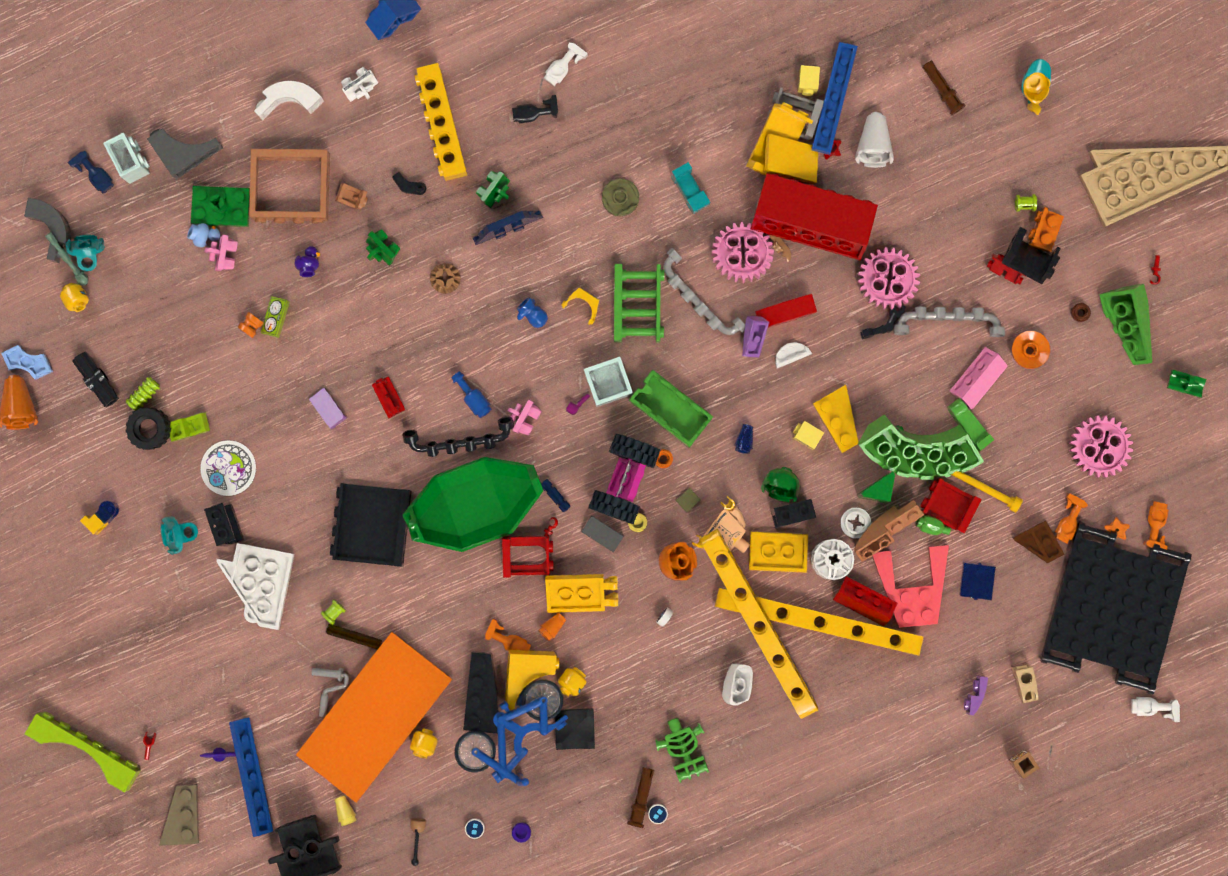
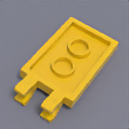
[545,574,618,613]

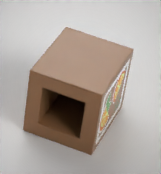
[1008,750,1039,779]

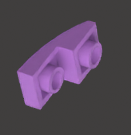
[964,676,988,715]

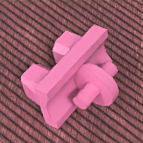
[204,235,238,271]
[508,400,542,436]

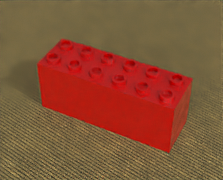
[750,173,878,260]

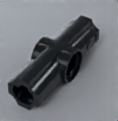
[72,351,119,408]

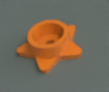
[1104,517,1130,540]

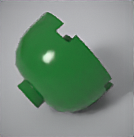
[761,467,801,502]

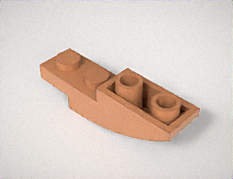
[853,500,924,562]

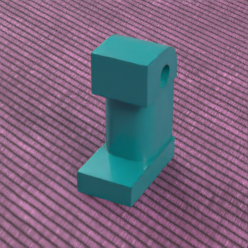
[671,162,711,214]

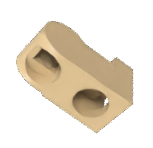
[1012,664,1039,703]

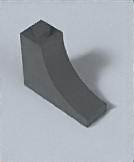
[147,128,223,180]

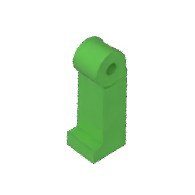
[947,398,994,451]

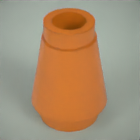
[538,612,567,641]

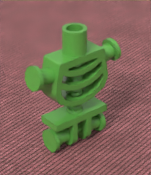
[655,718,709,783]

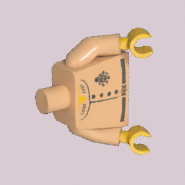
[692,496,750,553]

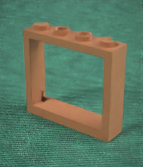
[249,149,330,224]

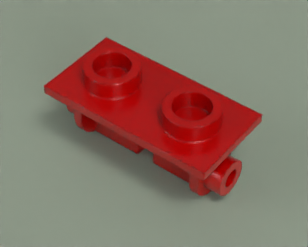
[986,253,1026,285]
[372,376,405,419]

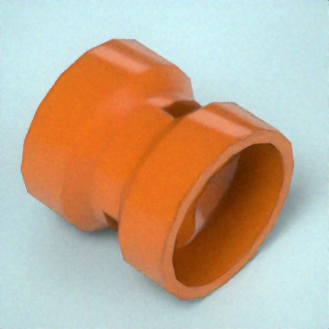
[238,312,264,338]

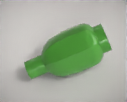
[915,515,951,535]

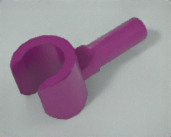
[566,394,590,415]

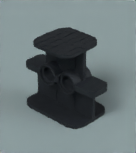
[268,815,342,876]

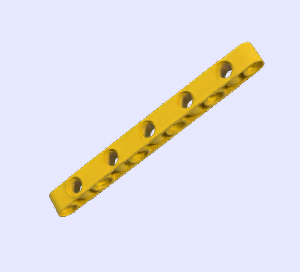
[700,529,819,719]
[714,588,924,656]

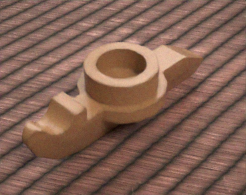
[769,235,791,262]

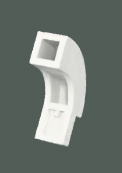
[254,81,324,120]

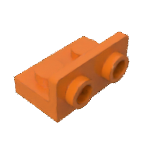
[1028,207,1064,253]

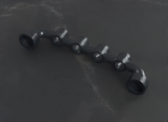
[402,417,514,457]

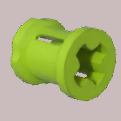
[1015,194,1037,212]
[321,599,346,625]

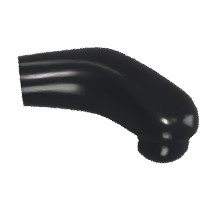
[392,172,427,195]

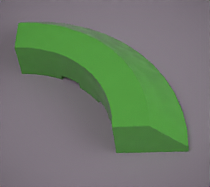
[858,414,984,480]

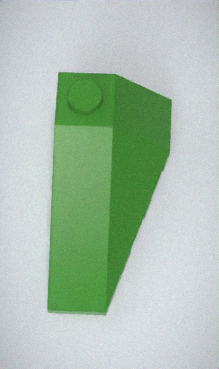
[1099,284,1152,365]

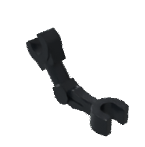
[860,304,906,340]

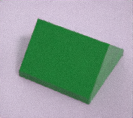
[857,472,895,503]

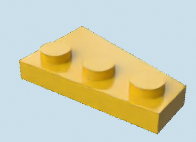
[813,385,858,454]

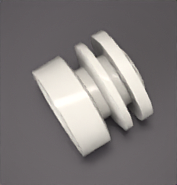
[810,539,854,580]

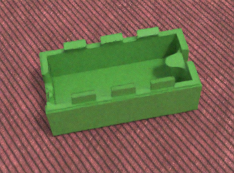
[629,370,713,448]

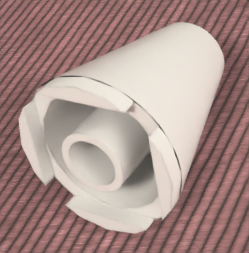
[855,112,894,168]

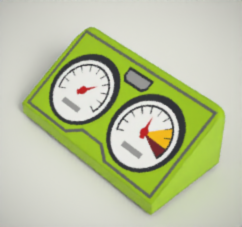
[261,296,290,338]

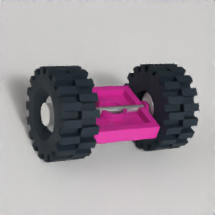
[588,433,661,525]

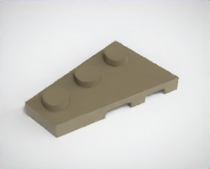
[159,784,199,846]

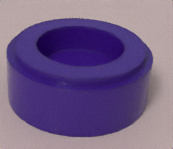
[512,822,531,843]

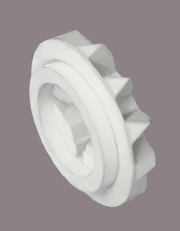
[841,508,871,538]

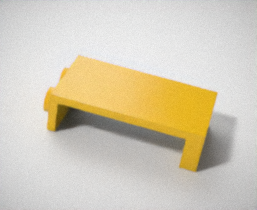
[746,102,813,179]

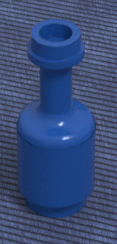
[451,371,492,418]

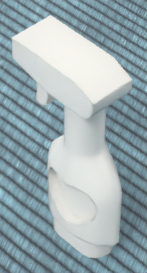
[544,42,588,86]
[1131,697,1180,722]

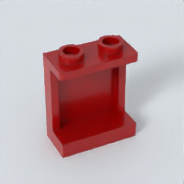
[920,478,982,534]

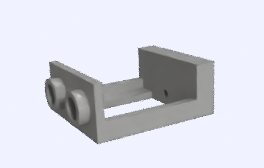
[766,88,824,141]

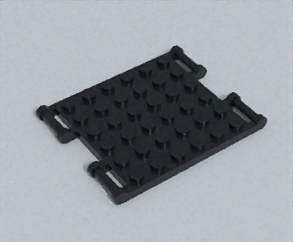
[1040,521,1192,695]

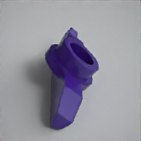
[200,748,236,762]

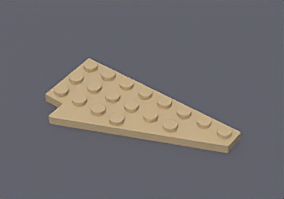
[1079,146,1228,227]

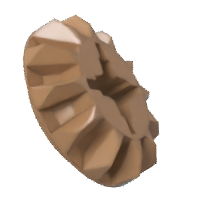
[430,263,461,294]

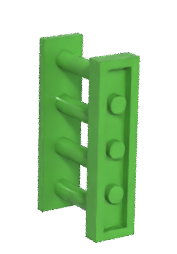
[614,264,664,343]

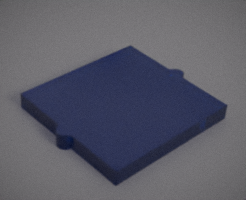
[960,563,996,600]

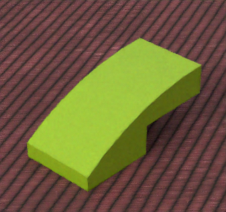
[170,412,210,442]

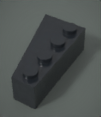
[463,651,500,734]

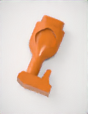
[1055,493,1088,544]
[1144,501,1169,550]
[485,618,531,652]

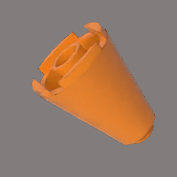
[0,375,38,430]

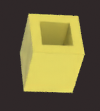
[798,65,820,96]
[792,421,824,450]

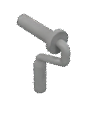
[312,668,349,717]

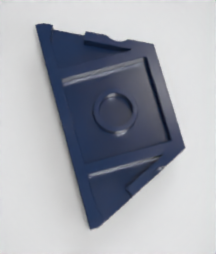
[473,211,543,245]

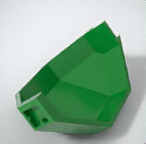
[402,457,543,552]

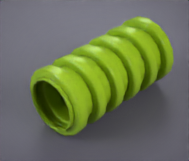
[126,377,160,411]

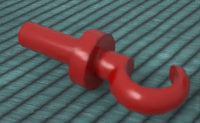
[1150,255,1161,285]
[544,517,558,536]

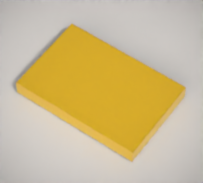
[764,134,818,184]
[749,532,808,573]

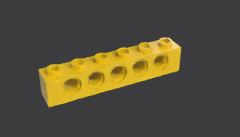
[414,63,468,181]

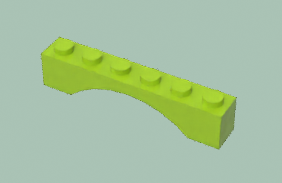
[25,712,141,793]

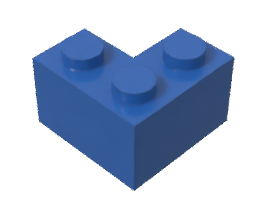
[365,0,421,40]

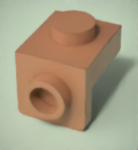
[335,183,368,210]

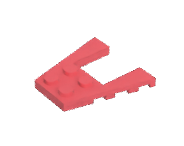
[872,545,949,628]

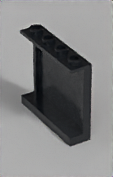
[330,483,412,567]

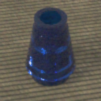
[734,424,754,454]

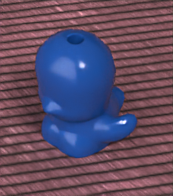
[517,297,548,328]

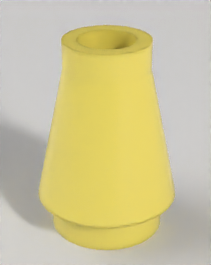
[335,796,356,826]

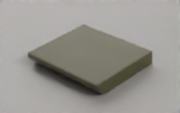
[676,488,701,513]

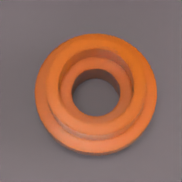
[656,449,673,468]

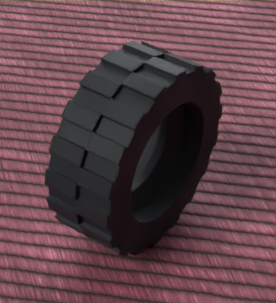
[125,407,171,450]

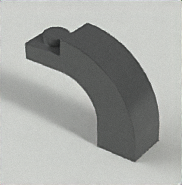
[24,198,71,263]

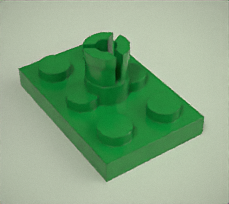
[191,186,250,227]

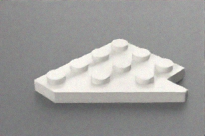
[216,543,295,630]

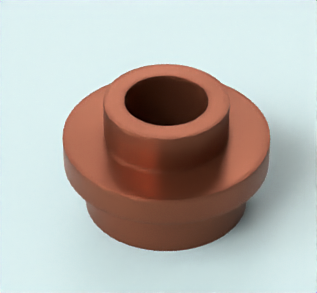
[1071,303,1091,322]

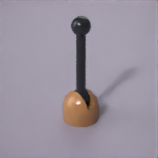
[410,818,426,866]

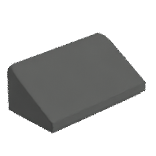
[582,516,624,553]

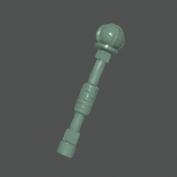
[45,232,89,286]

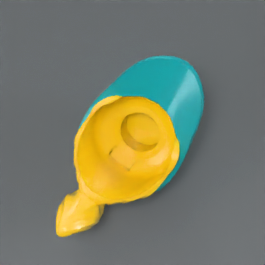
[1021,59,1051,115]

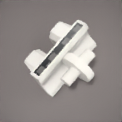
[341,67,378,102]

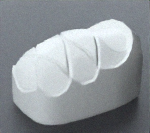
[722,664,753,705]

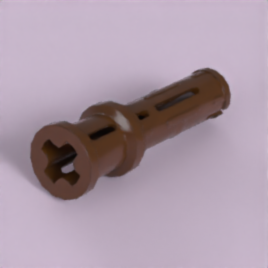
[922,60,966,116]
[627,767,655,828]

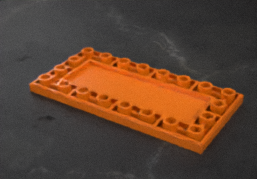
[296,632,453,803]

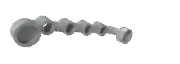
[664,248,745,335]
[894,307,1005,337]

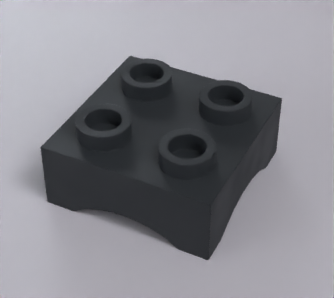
[555,708,595,750]

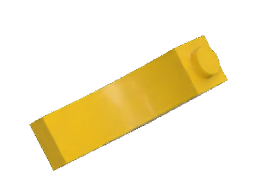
[505,650,559,711]

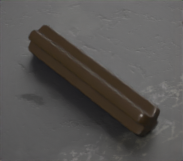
[326,624,382,649]

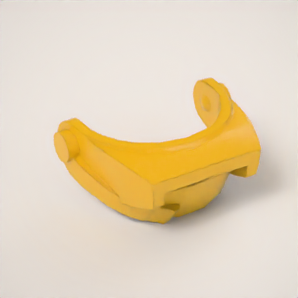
[561,288,600,325]

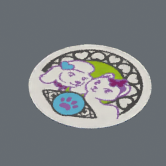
[201,441,256,496]

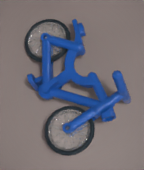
[454,680,568,786]

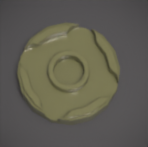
[602,178,639,217]

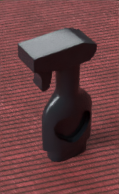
[512,95,558,124]

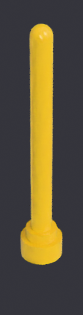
[951,471,1023,513]

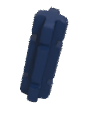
[541,479,571,512]

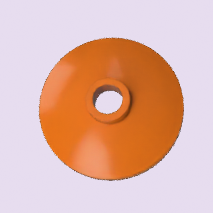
[1012,331,1050,369]

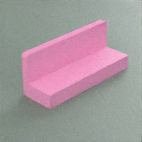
[950,347,1007,409]

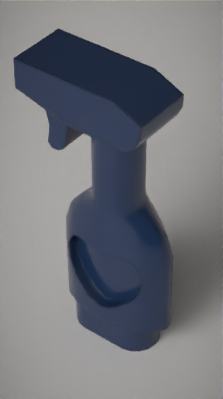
[67,151,114,194]

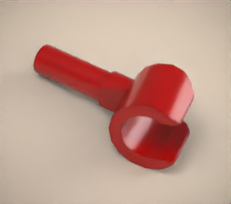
[143,732,157,760]

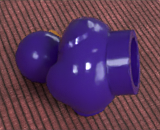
[294,246,320,277]

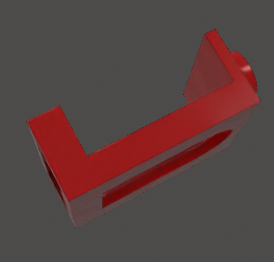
[502,536,554,578]

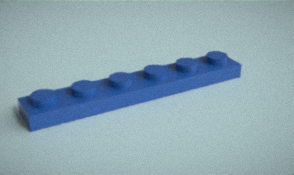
[812,42,858,155]
[229,717,273,837]

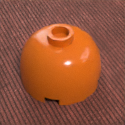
[659,542,697,581]

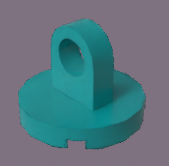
[65,235,105,271]
[160,516,198,555]

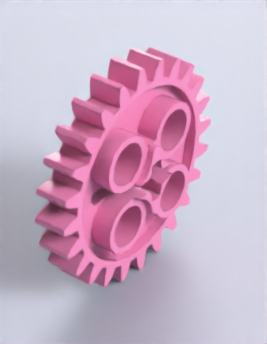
[712,222,774,283]
[858,247,920,310]
[1069,415,1133,478]

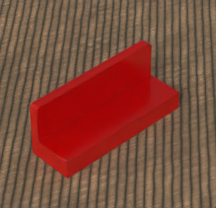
[833,576,898,626]

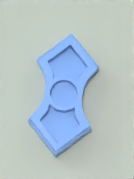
[1,345,53,380]

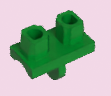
[476,171,510,208]
[366,229,400,266]
[1167,370,1207,398]

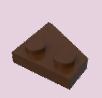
[1012,520,1065,564]

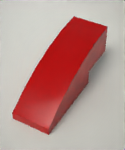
[755,294,817,328]

